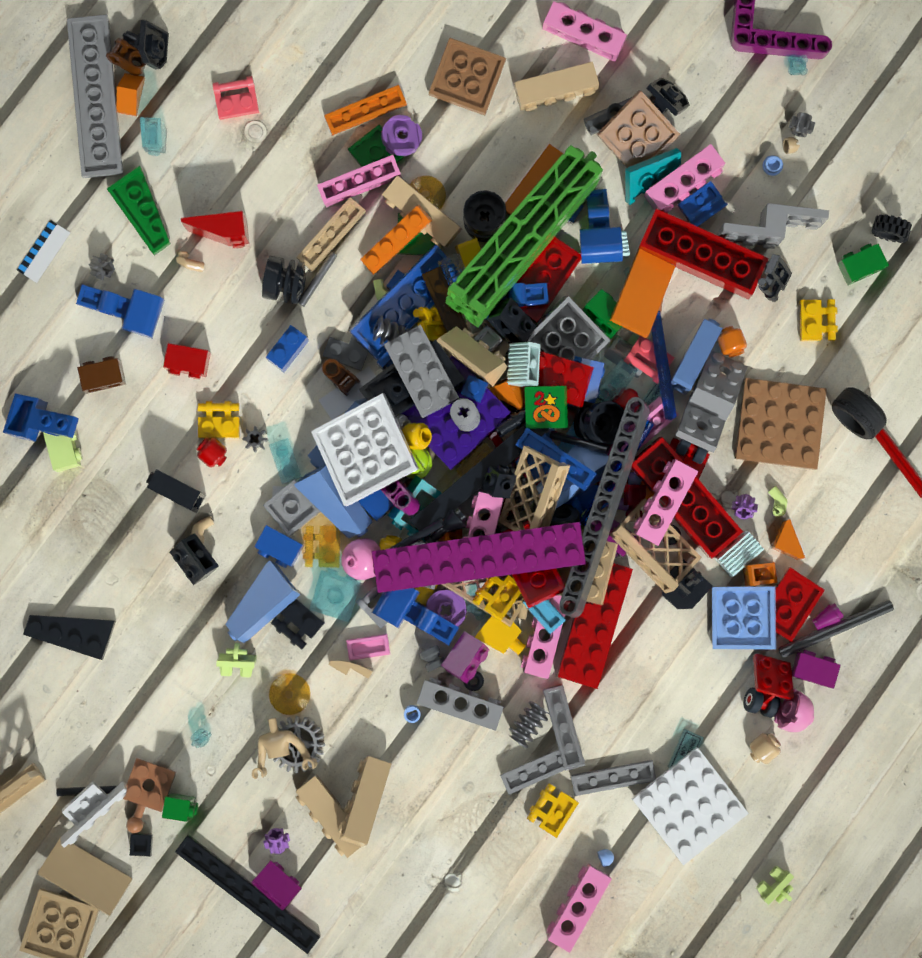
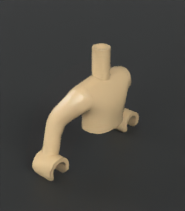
[252,718,318,779]

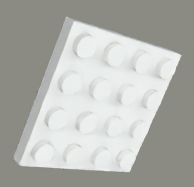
[311,393,419,506]
[631,747,749,866]

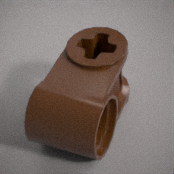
[106,38,146,76]
[322,359,361,396]

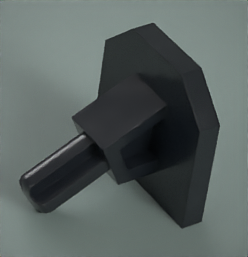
[122,20,169,70]
[646,78,690,116]
[368,370,415,417]
[661,559,713,610]

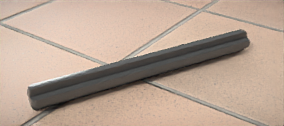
[778,600,894,657]

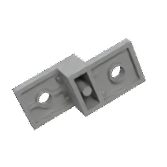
[718,203,829,249]
[675,350,748,453]

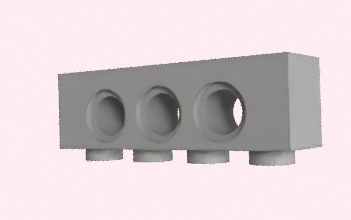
[417,677,504,731]

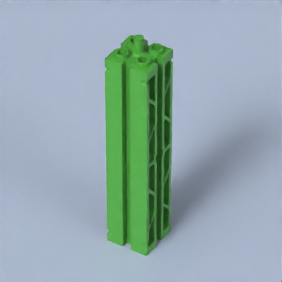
[445,145,603,328]

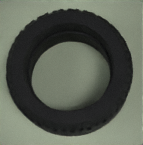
[832,387,887,439]

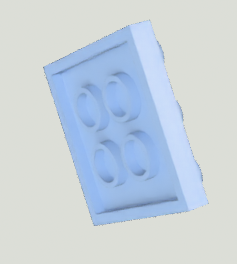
[712,587,776,649]

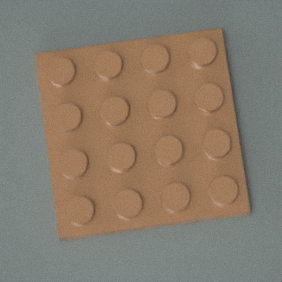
[735,378,827,470]

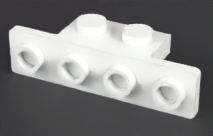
[60,781,127,848]

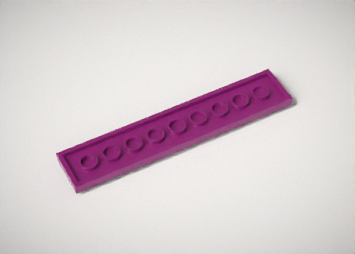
[372,522,586,593]

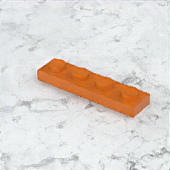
[324,85,407,136]
[360,205,433,275]

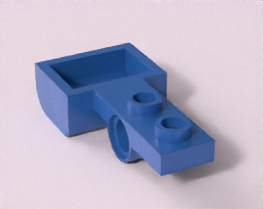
[579,189,623,264]
[467,283,549,321]
[76,284,165,339]
[3,393,79,442]
[371,588,459,645]

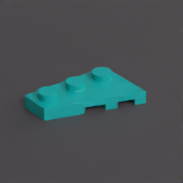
[625,148,681,205]

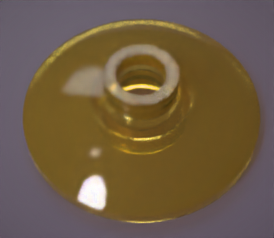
[409,176,446,210]
[269,673,311,715]

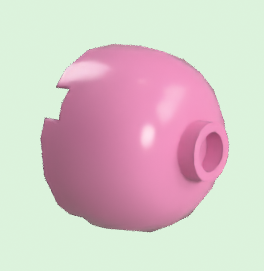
[341,538,381,580]
[774,689,814,732]

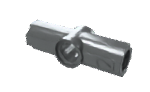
[584,97,632,135]

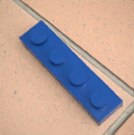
[516,428,596,491]

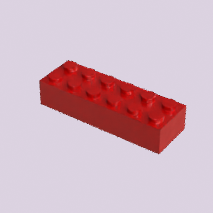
[638,209,769,300]
[631,437,743,559]
[556,563,633,689]

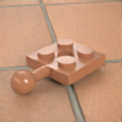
[123,758,176,834]

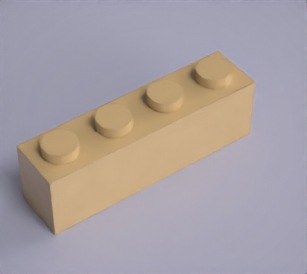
[514,62,599,112]
[382,175,462,248]
[338,756,392,847]
[295,774,361,858]

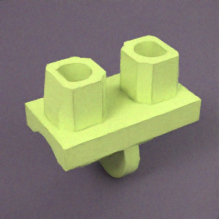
[216,643,257,677]
[756,866,794,905]

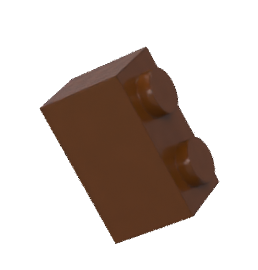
[77,356,126,394]

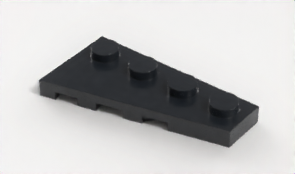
[23,615,116,660]

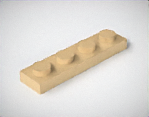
[296,197,366,272]

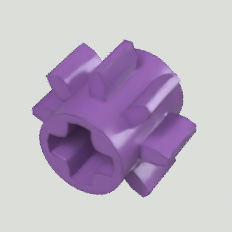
[731,494,758,520]
[263,828,290,854]

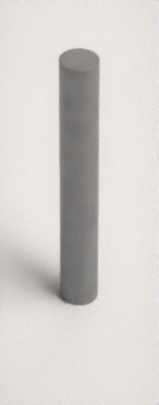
[299,252,337,307]

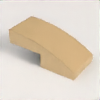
[328,660,373,679]

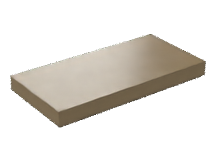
[37,837,133,917]

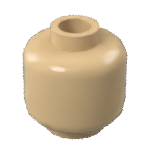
[750,733,781,764]

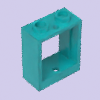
[387,475,442,542]

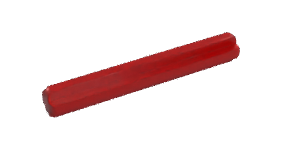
[875,428,922,498]

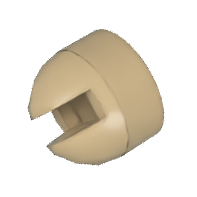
[783,137,800,154]

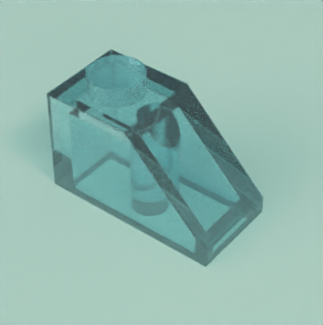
[140,117,167,156]
[598,358,638,402]

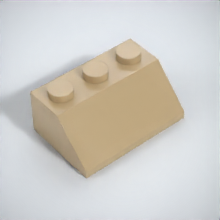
[437,326,508,387]

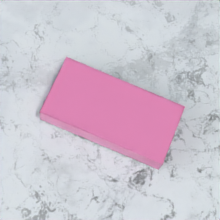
[346,634,390,661]

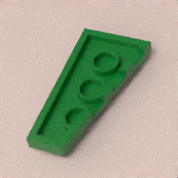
[107,166,171,256]

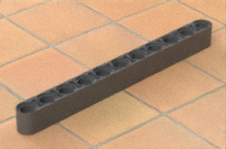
[559,397,650,618]

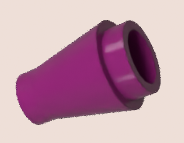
[812,603,844,630]

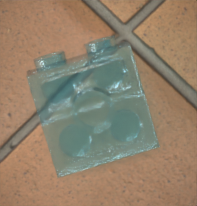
[309,568,361,622]

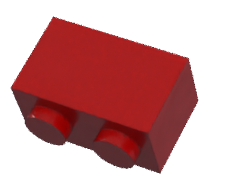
[163,343,211,379]

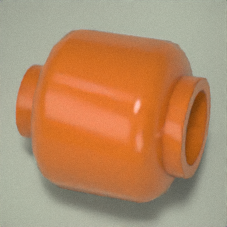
[717,326,747,358]

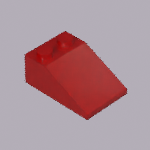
[181,211,250,248]

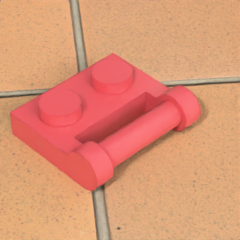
[212,76,259,120]
[624,336,675,384]

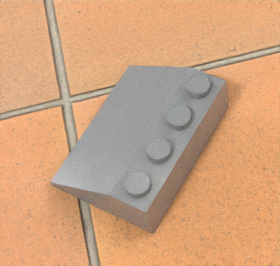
[506,296,611,361]

